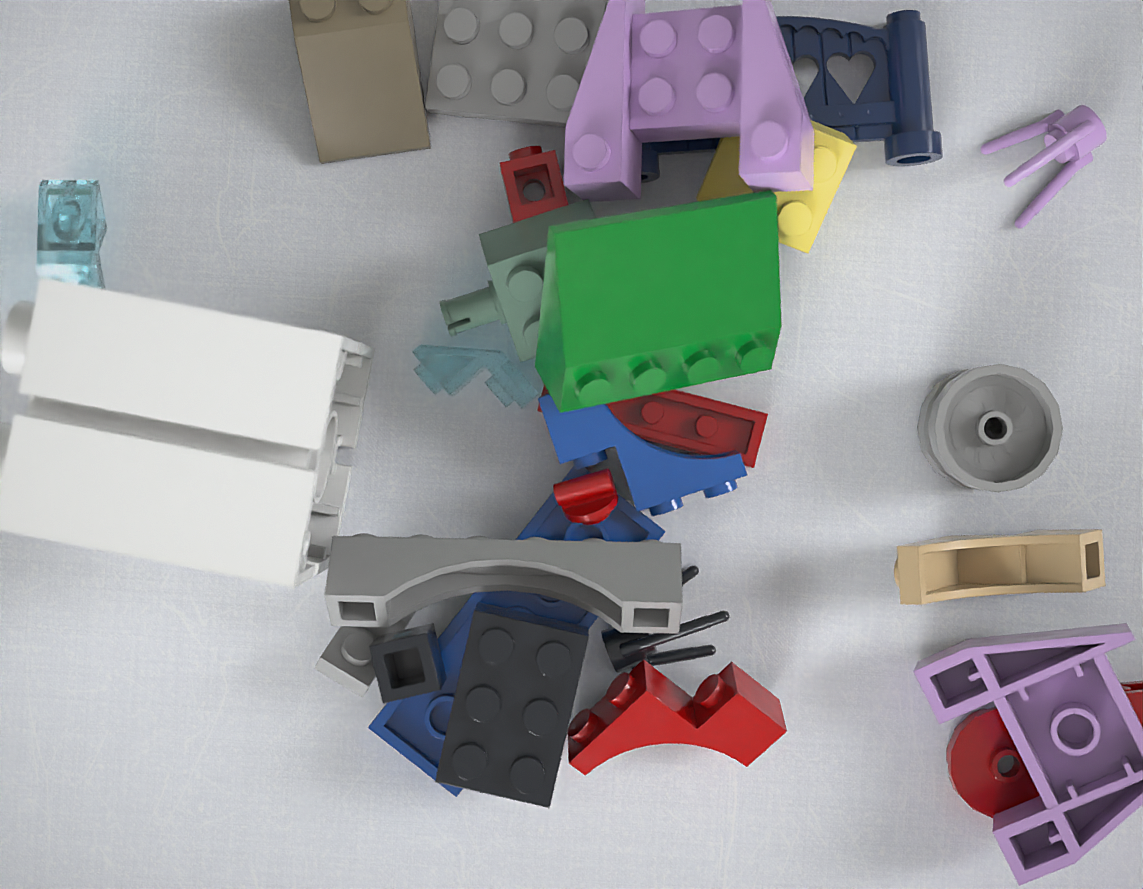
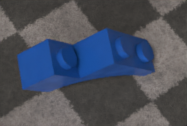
[538,394,747,516]

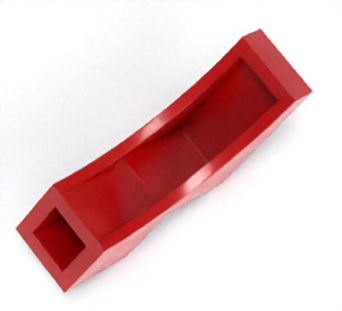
[567,659,787,776]

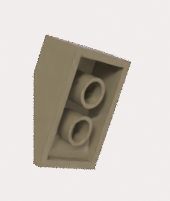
[289,0,431,164]

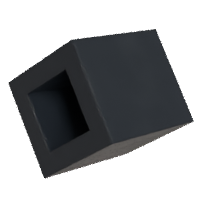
[369,623,447,704]

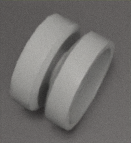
[917,364,1063,492]

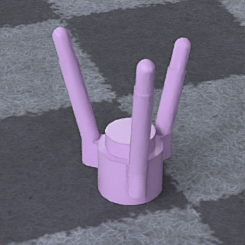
[980,105,1107,229]

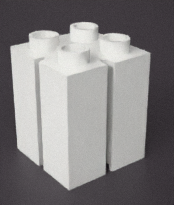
[0,277,375,588]

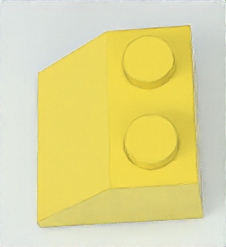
[696,120,857,254]

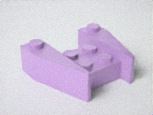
[564,0,814,202]
[913,623,1143,886]

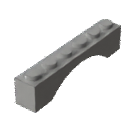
[325,533,682,634]

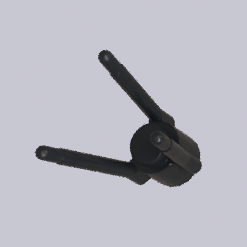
[601,565,730,673]

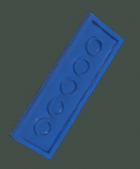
[368,466,666,797]

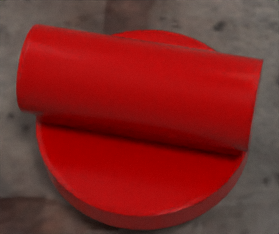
[553,468,619,525]

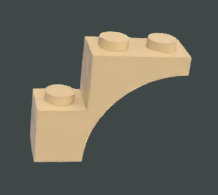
[894,529,1106,605]

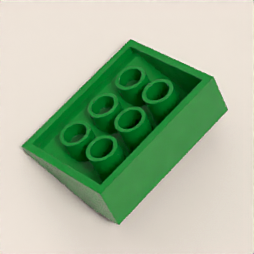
[535,190,782,413]

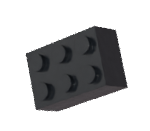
[435,602,589,808]

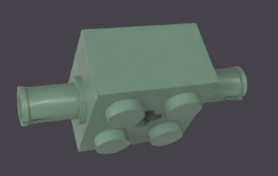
[439,199,596,362]

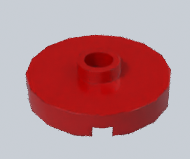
[946,707,1040,818]

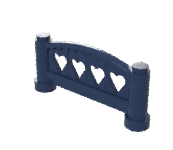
[641,10,943,183]

